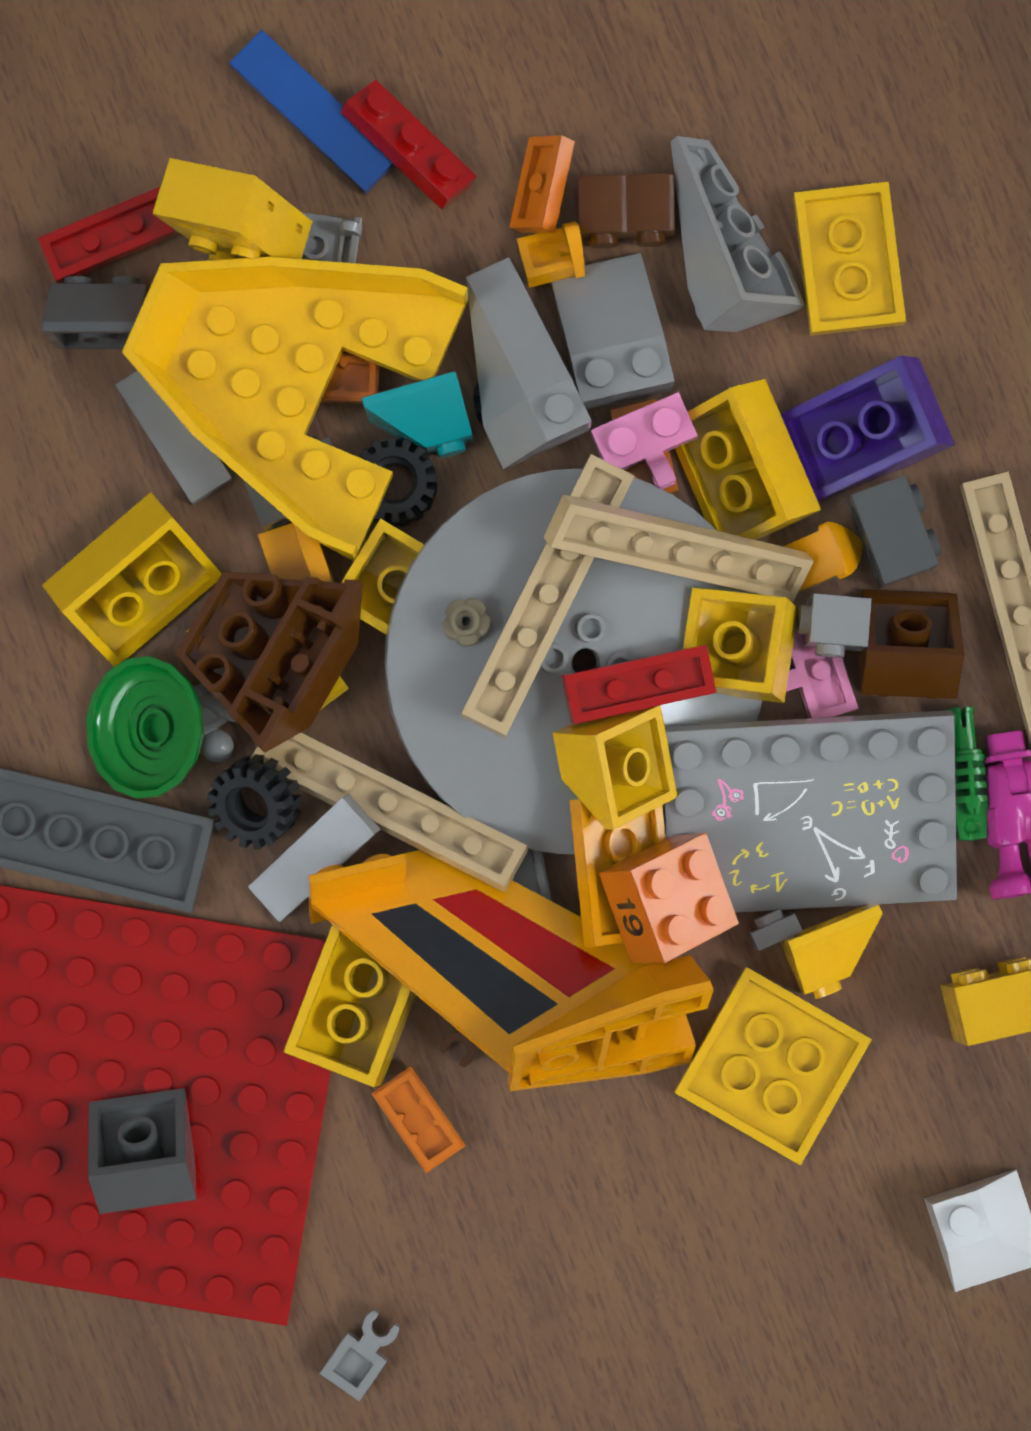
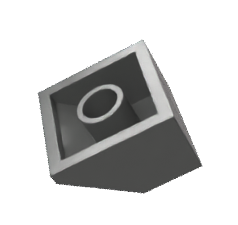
[42,276,149,349]
[88,1088,196,1214]

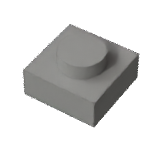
[748,909,803,951]

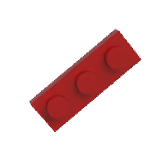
[340,79,477,210]
[37,186,180,283]
[561,645,717,724]

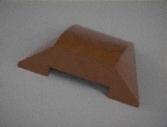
[175,571,363,753]

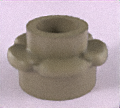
[443,598,491,646]

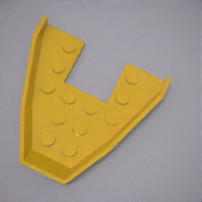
[122,257,468,561]

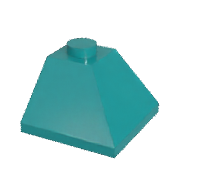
[362,371,473,458]

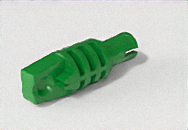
[943,707,989,841]

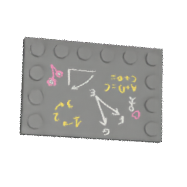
[664,710,957,913]

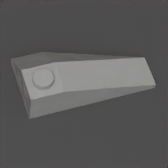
[671,136,805,332]
[466,257,592,470]

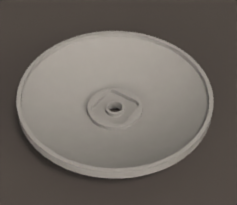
[384,468,762,854]

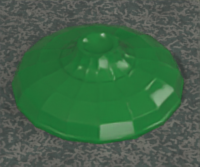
[86,656,204,799]

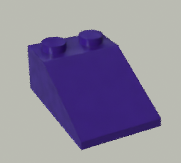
[781,356,955,502]

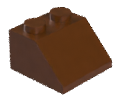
[858,589,965,699]

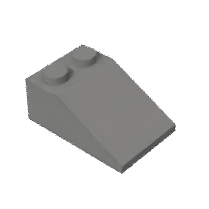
[551,253,675,410]

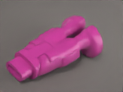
[984,730,1031,900]

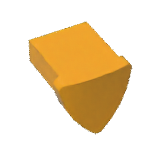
[516,221,586,288]
[783,522,863,591]

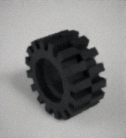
[359,437,438,527]
[207,754,302,849]

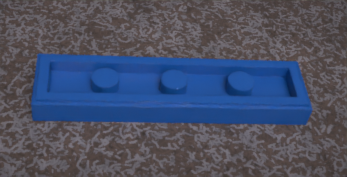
[229,29,395,195]

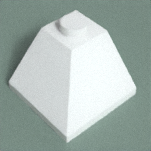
[924,1169,1031,1292]

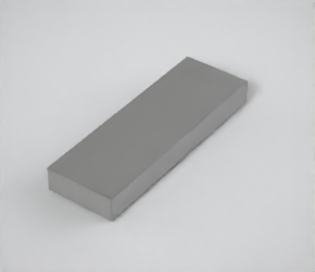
[115,371,233,506]
[248,793,381,923]

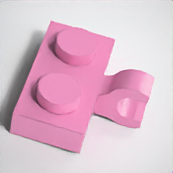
[590,392,698,489]
[786,630,859,718]

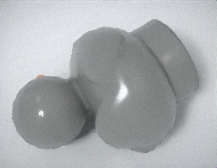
[194,683,235,763]

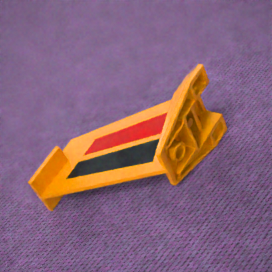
[308,850,714,1091]

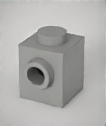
[796,593,871,658]

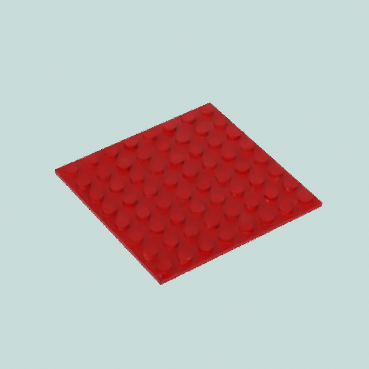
[0,885,331,1326]

